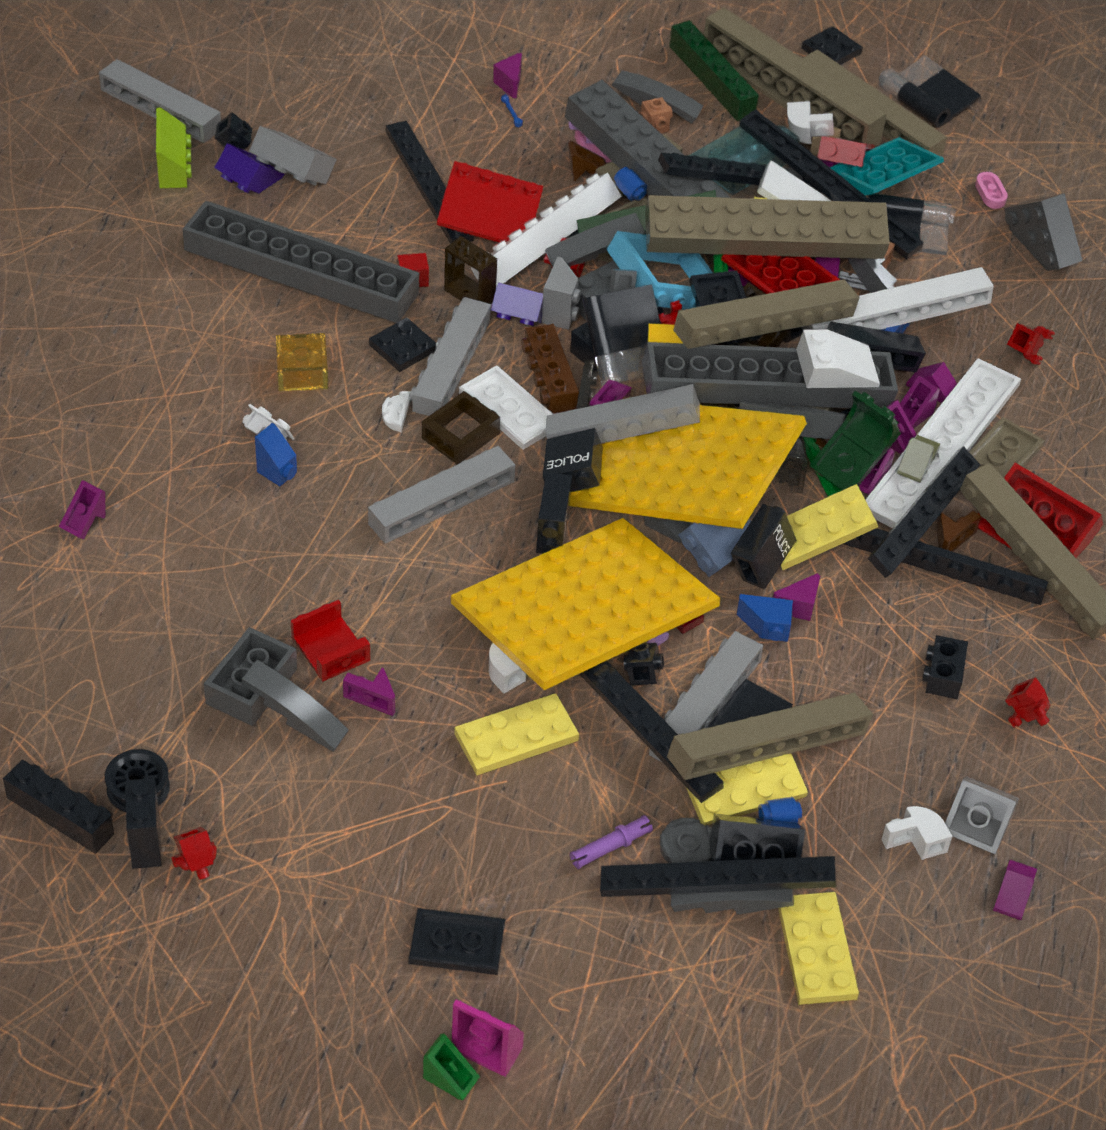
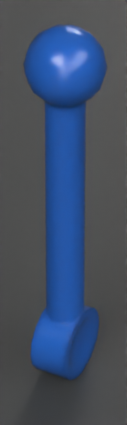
[501,94,523,127]

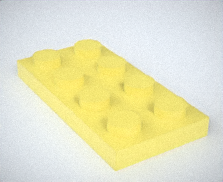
[780,484,878,570]
[454,693,579,776]
[687,753,808,826]
[778,892,859,1005]

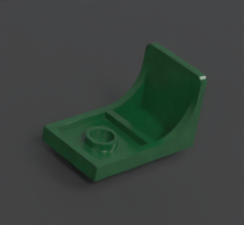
[809,390,901,491]

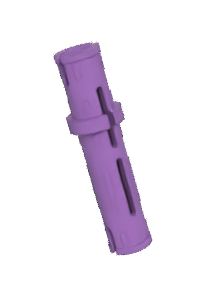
[570,815,653,869]

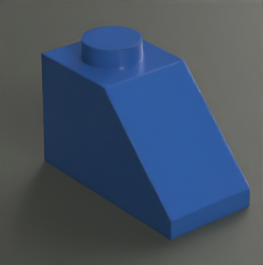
[255,423,297,486]
[737,594,793,642]

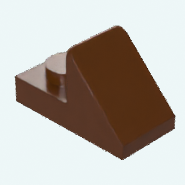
[568,140,606,181]
[936,510,981,552]

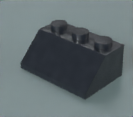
[710,813,805,861]

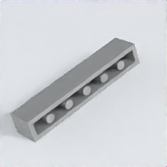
[99,59,221,143]
[410,297,491,416]
[546,384,700,443]
[368,446,515,544]
[649,631,763,762]

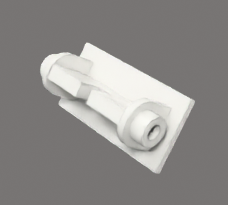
[242,404,295,440]

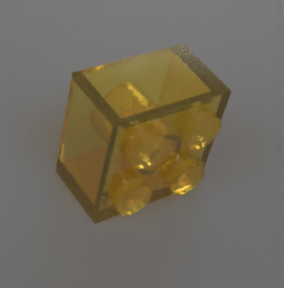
[276,333,328,391]

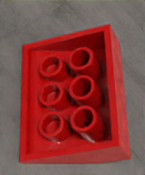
[436,161,544,243]
[721,254,840,294]
[978,462,1104,558]

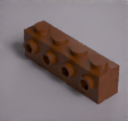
[521,324,579,413]

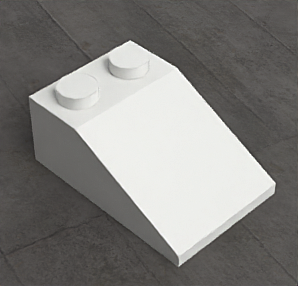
[796,330,880,388]

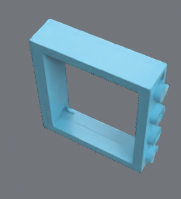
[607,231,713,310]

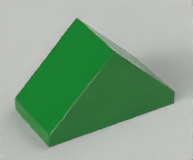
[423,1033,480,1100]

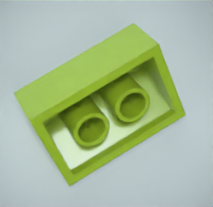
[156,108,192,188]

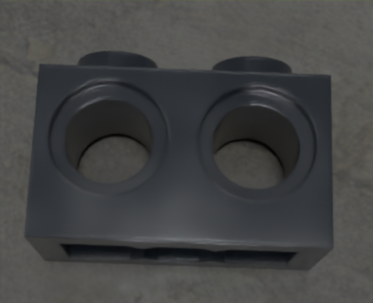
[922,635,968,699]

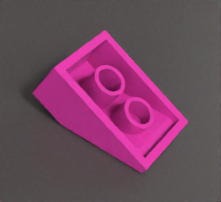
[452,999,524,1077]

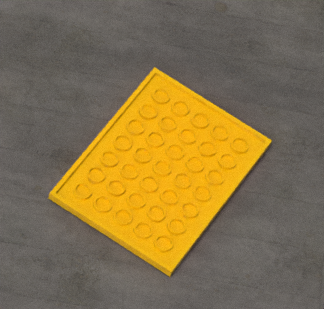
[570,405,807,529]
[451,518,720,690]

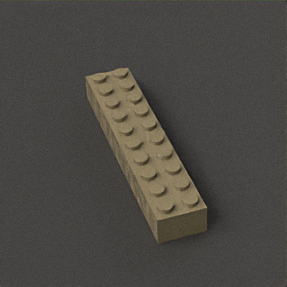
[704,8,886,147]
[645,195,890,259]

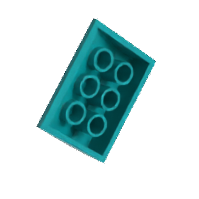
[830,137,944,196]

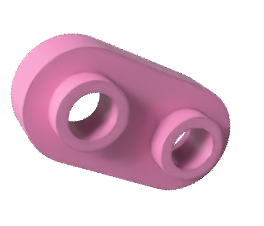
[975,172,1008,209]

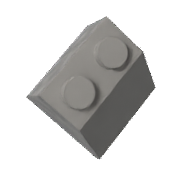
[542,257,581,330]
[945,776,1020,854]

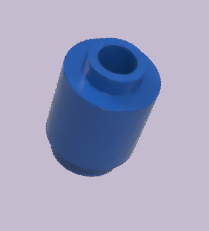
[614,167,647,201]
[758,797,802,823]

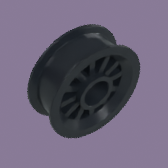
[104,749,170,812]

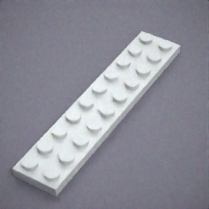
[866,358,1021,528]

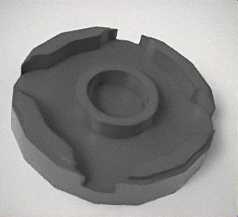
[659,818,712,863]

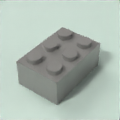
[249,126,337,186]

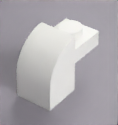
[787,101,834,144]
[488,643,526,694]
[881,806,952,860]

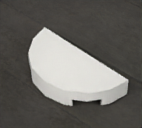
[382,391,411,432]

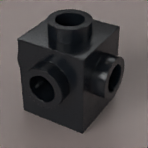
[215,112,252,149]
[624,642,664,685]

